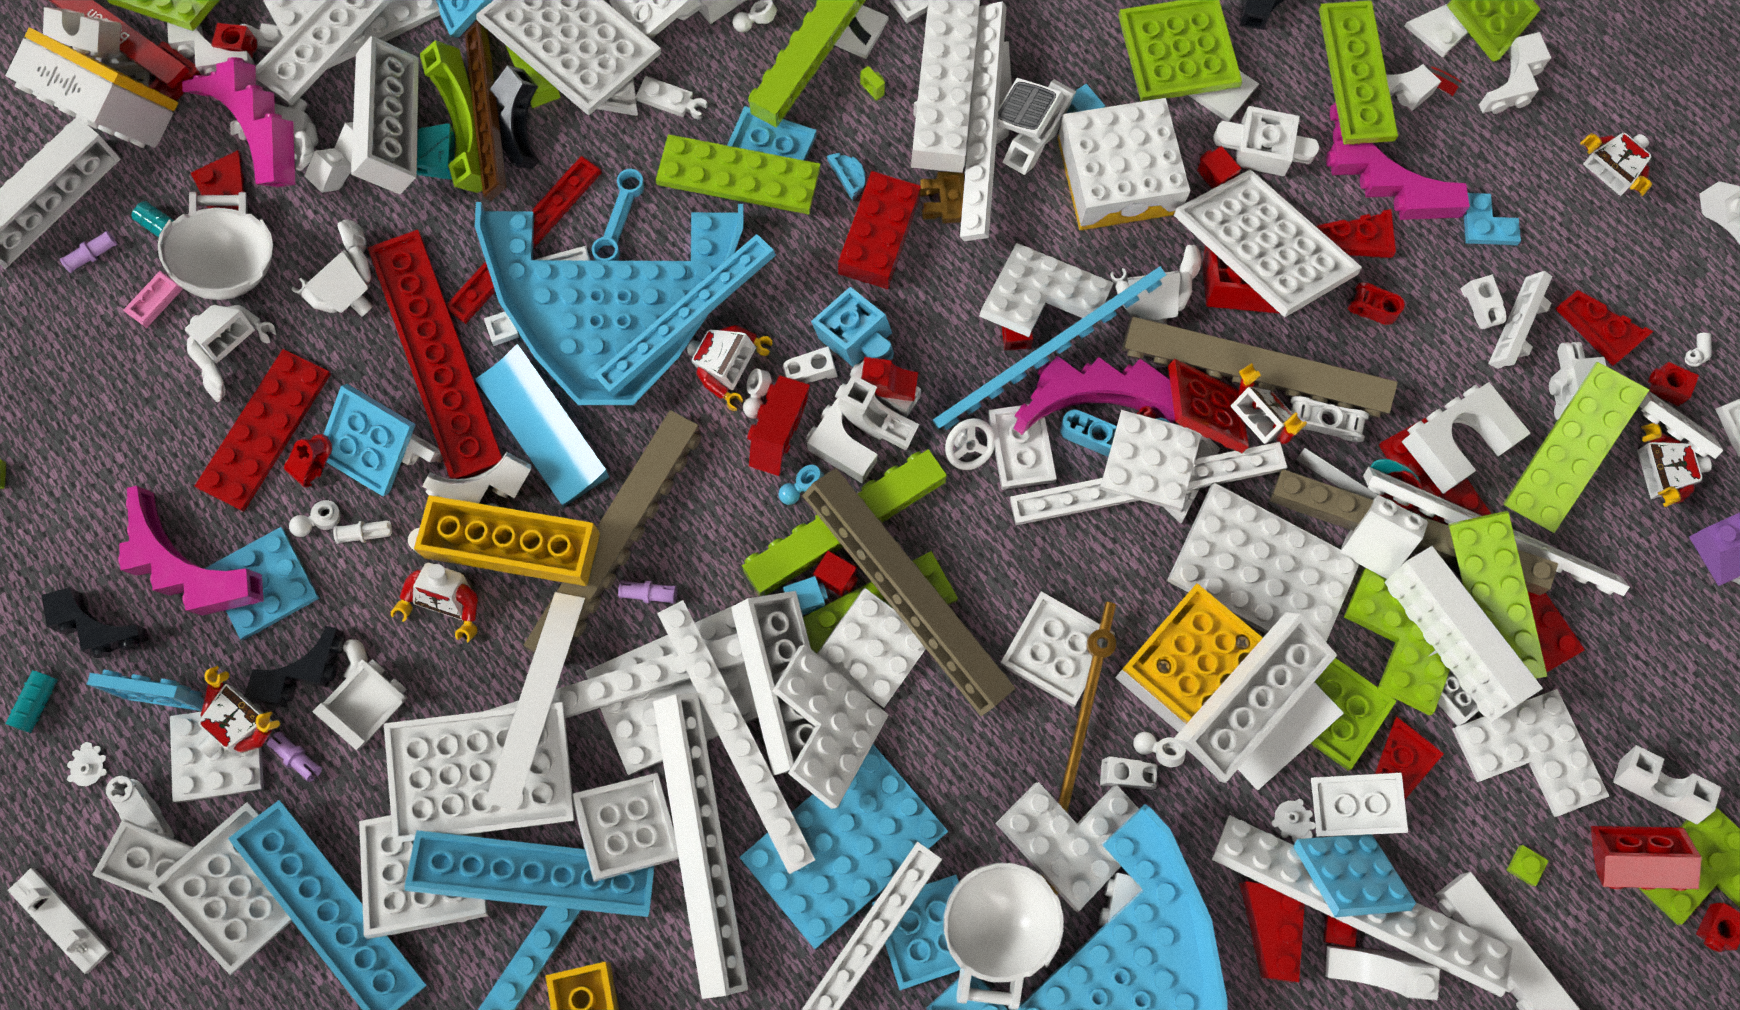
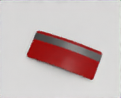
[1430,66,1462,96]

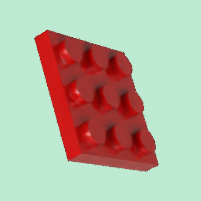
[1168,359,1249,453]

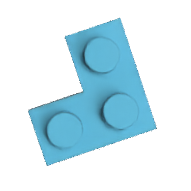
[1464,193,1521,245]

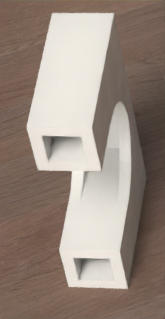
[806,360,921,484]
[1402,382,1531,494]

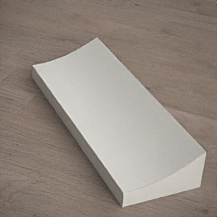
[1174,613,1337,783]

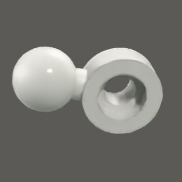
[733,0,777,32]
[743,368,772,419]
[289,500,341,537]
[1133,732,1186,767]

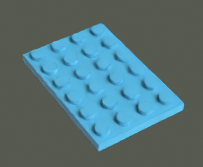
[739,744,948,949]

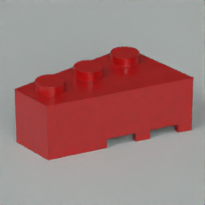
[747,375,810,476]

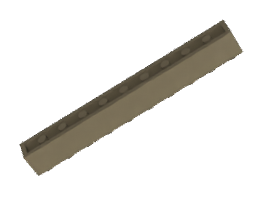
[1121,317,1398,418]
[524,410,701,661]
[802,468,1016,716]
[1269,469,1559,595]

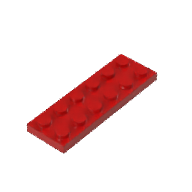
[194,349,331,512]

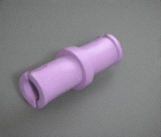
[60,231,118,273]
[618,580,677,604]
[267,732,322,782]

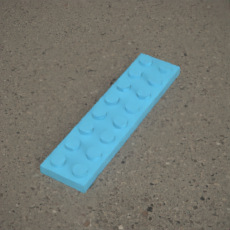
[228,800,427,1010]
[405,830,654,917]

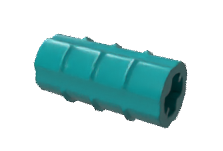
[131,201,174,237]
[5,670,58,733]

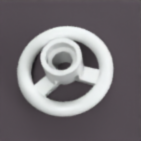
[945,418,995,470]

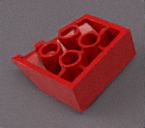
[1203,245,1280,314]

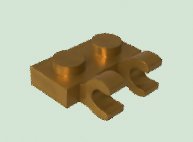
[920,171,965,224]

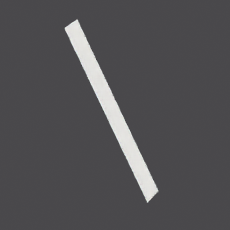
[485,592,585,810]

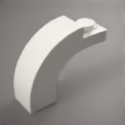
[838,375,919,450]

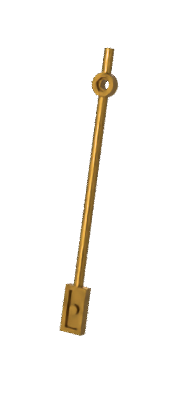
[1041,602,1116,896]

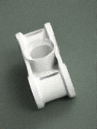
[1290,396,1369,442]
[106,776,174,839]

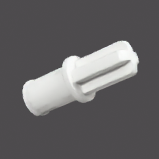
[333,521,392,544]

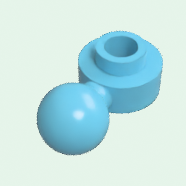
[778,465,824,505]

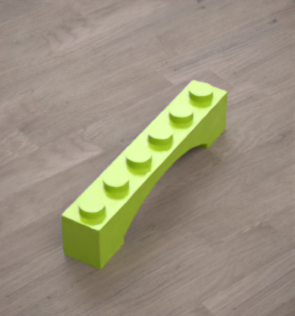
[420,40,482,193]

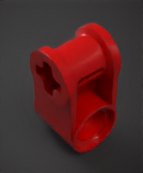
[1348,282,1405,325]
[283,434,332,488]

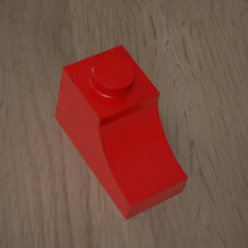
[861,357,918,401]

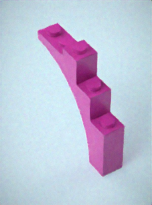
[182,57,295,188]
[1326,101,1470,220]
[1013,356,1175,435]
[118,486,264,616]

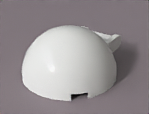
[158,192,273,300]
[943,863,1063,1010]

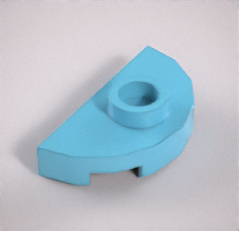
[827,153,865,201]

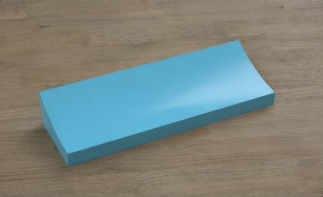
[475,344,609,508]

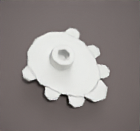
[67,742,107,786]
[1272,799,1316,843]

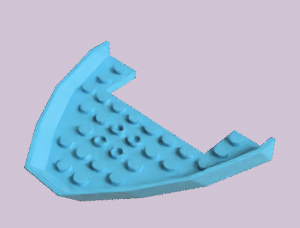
[475,202,744,405]
[926,804,1228,1010]

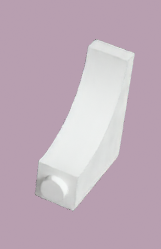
[1326,945,1440,1000]

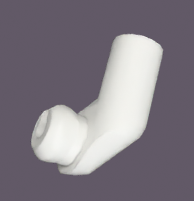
[1685,333,1712,367]
[343,639,368,678]

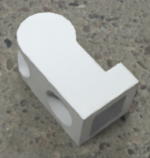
[1460,274,1506,329]
[783,346,838,384]
[1100,756,1158,790]

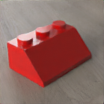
[1591,826,1702,891]

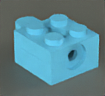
[811,287,894,367]

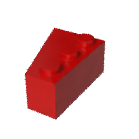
[1239,881,1305,983]

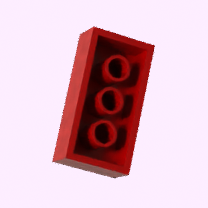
[838,171,921,289]

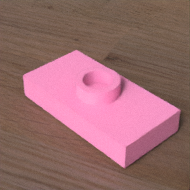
[123,271,183,328]

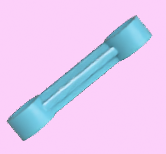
[592,169,644,261]

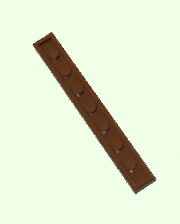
[464,21,507,201]

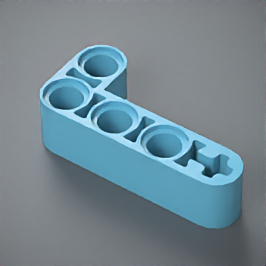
[1060,410,1170,457]

